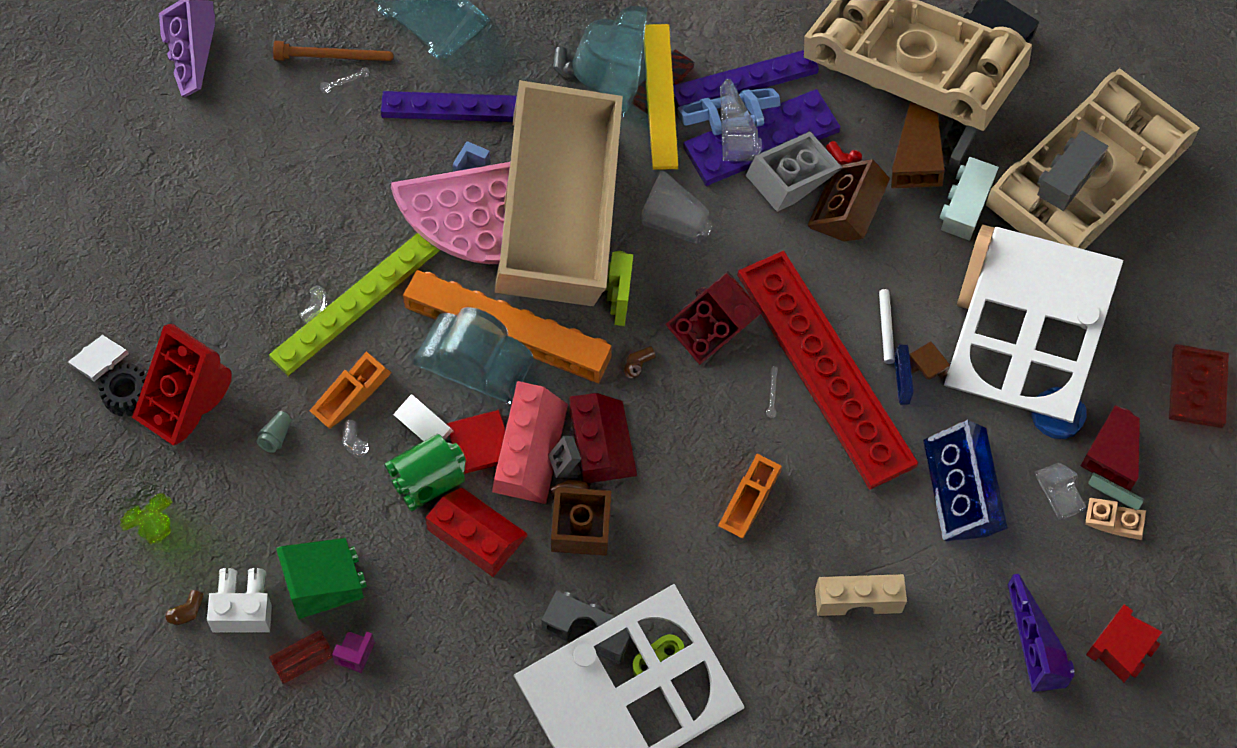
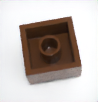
[551,487,611,556]

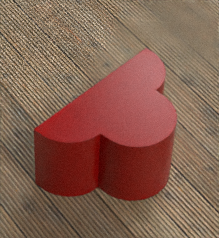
[132,324,232,446]

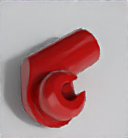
[826,141,862,165]

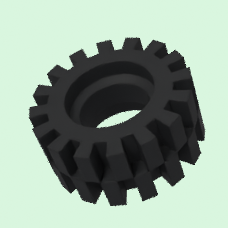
[98,363,146,417]

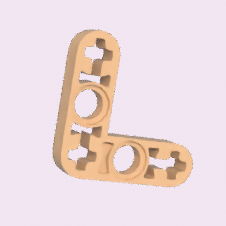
[957,224,995,309]

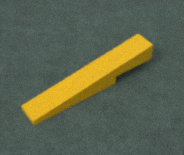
[643,24,678,170]

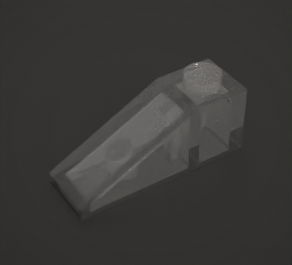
[720,79,762,161]

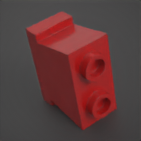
[1086,604,1162,683]

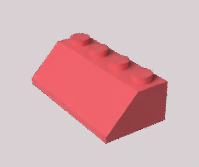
[492,381,568,504]

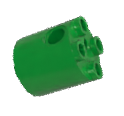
[384,434,466,512]

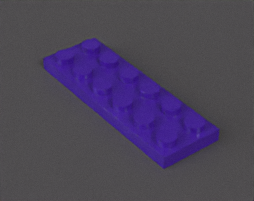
[683,89,841,186]

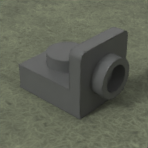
[548,436,581,478]

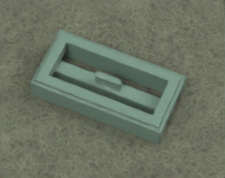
[1088,472,1144,510]

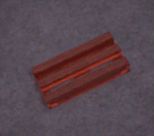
[269,629,333,684]

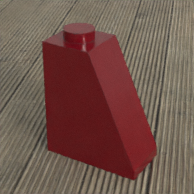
[1080,405,1140,491]

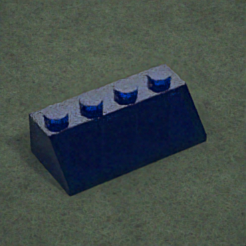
[923,420,1008,541]

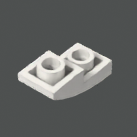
[393,394,453,441]

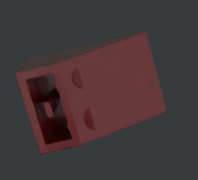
[665,271,762,365]

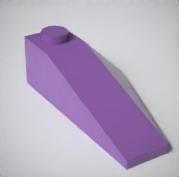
[159,0,215,97]

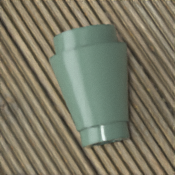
[256,411,292,453]

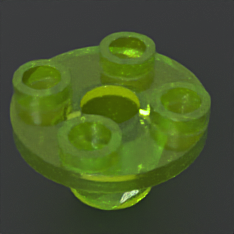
[120,492,173,544]

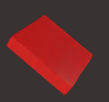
[446,410,505,474]

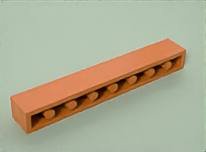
[403,270,612,384]

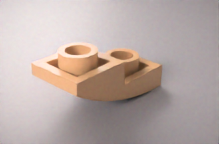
[1085,498,1146,540]

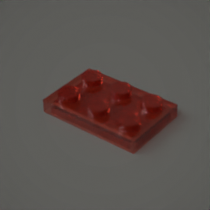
[1169,344,1229,428]

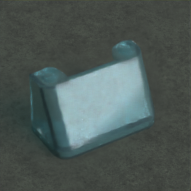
[373,0,491,60]

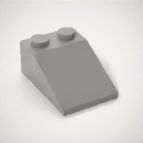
[746,132,842,212]

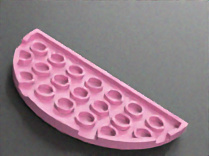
[391,162,510,264]

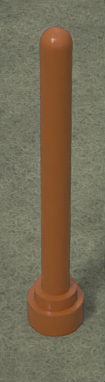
[273,40,394,61]

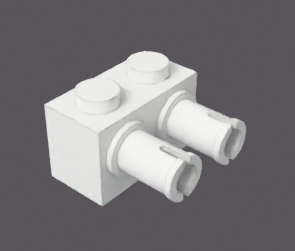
[207,568,272,632]

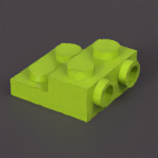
[605,251,633,326]

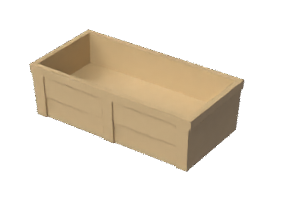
[495,80,623,306]

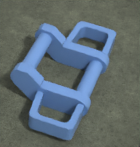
[678,88,780,135]

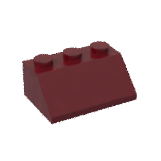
[569,393,637,484]

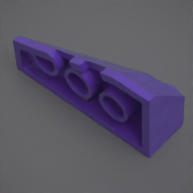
[1008,574,1074,692]

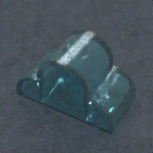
[572,6,648,117]
[413,307,533,404]

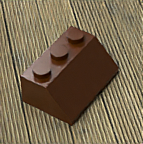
[807,159,890,242]

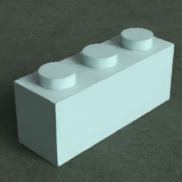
[939,157,999,241]

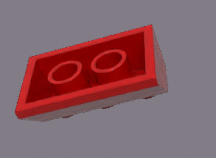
[425,487,528,577]

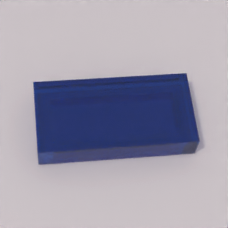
[894,345,914,405]

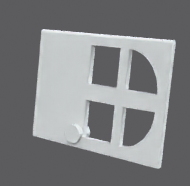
[944,227,1123,423]
[513,584,744,748]

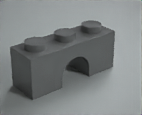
[541,591,632,664]

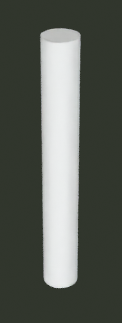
[879,289,895,364]

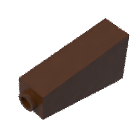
[891,101,944,188]

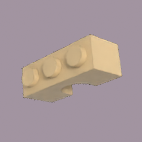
[815,574,907,616]

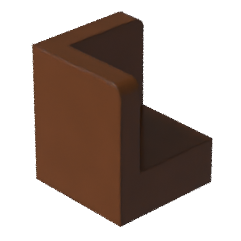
[906,341,950,380]

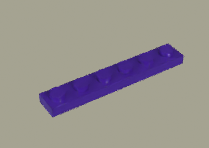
[673,50,819,108]
[381,91,517,122]

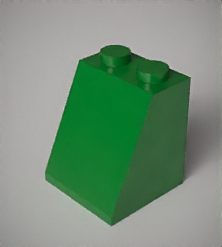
[276,538,367,619]

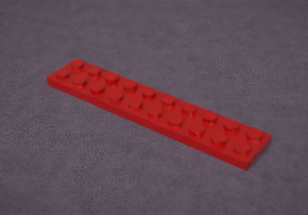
[737,250,918,490]

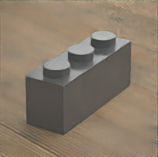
[1037,131,1109,211]

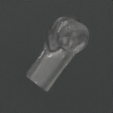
[299,286,328,324]
[342,420,369,457]

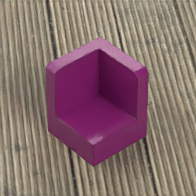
[332,632,375,673]

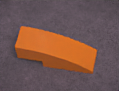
[309,351,392,429]
[718,454,783,539]

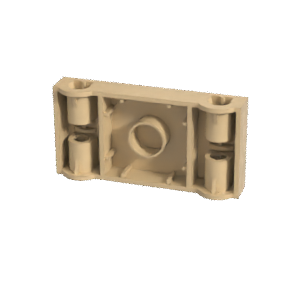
[804,0,1032,131]
[986,68,1200,250]

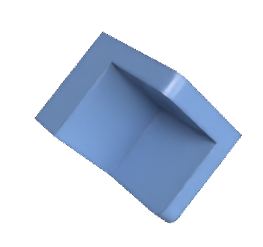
[453,141,490,172]

